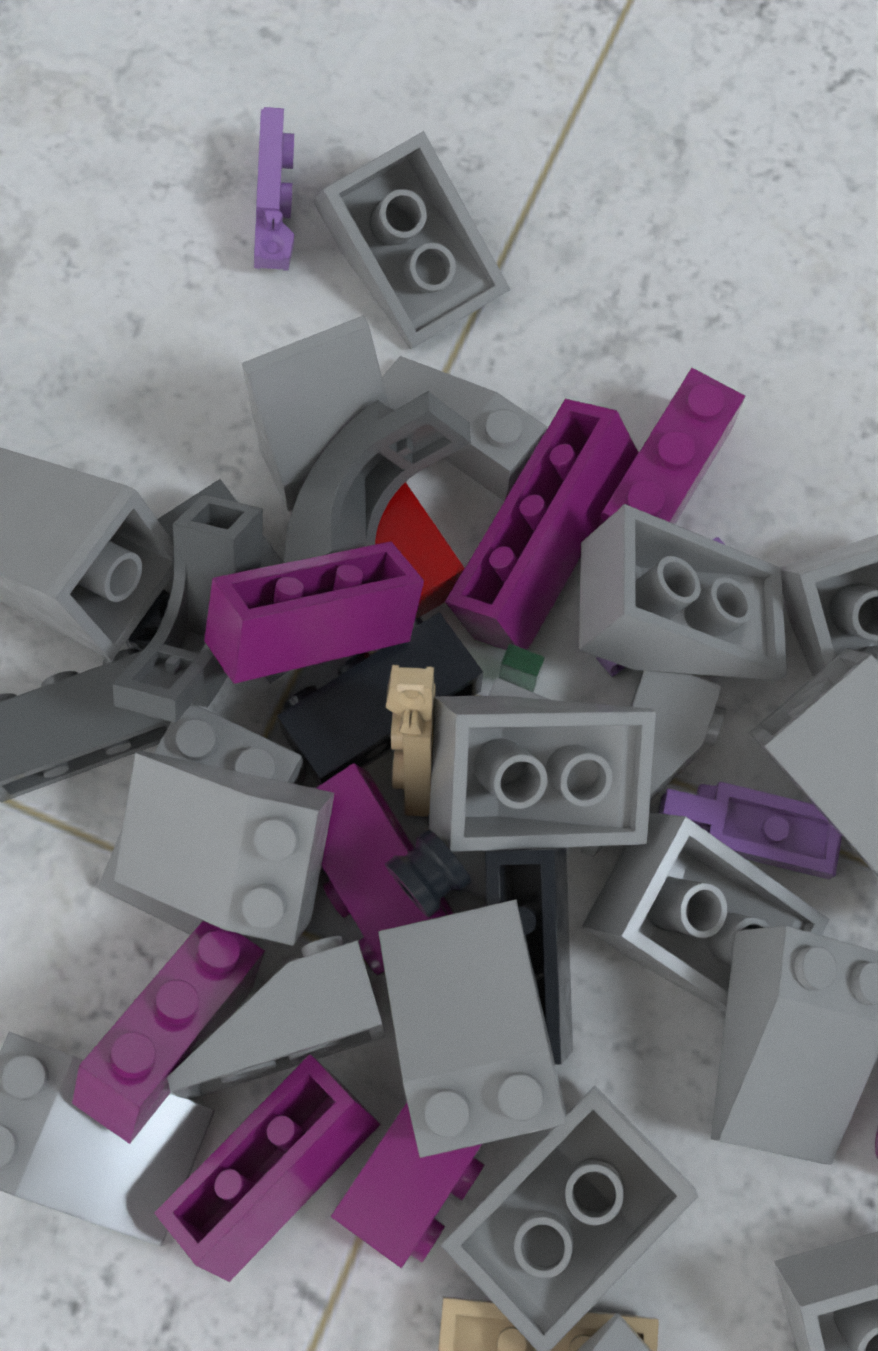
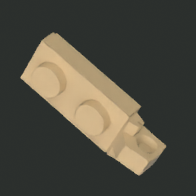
[386,665,435,817]

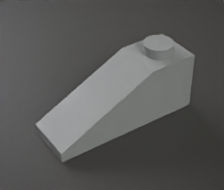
[382,356,547,501]
[581,670,726,857]

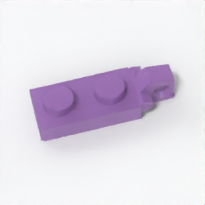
[254,107,295,271]
[658,781,842,880]

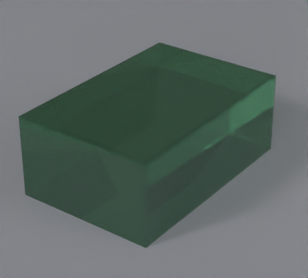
[499,643,545,693]

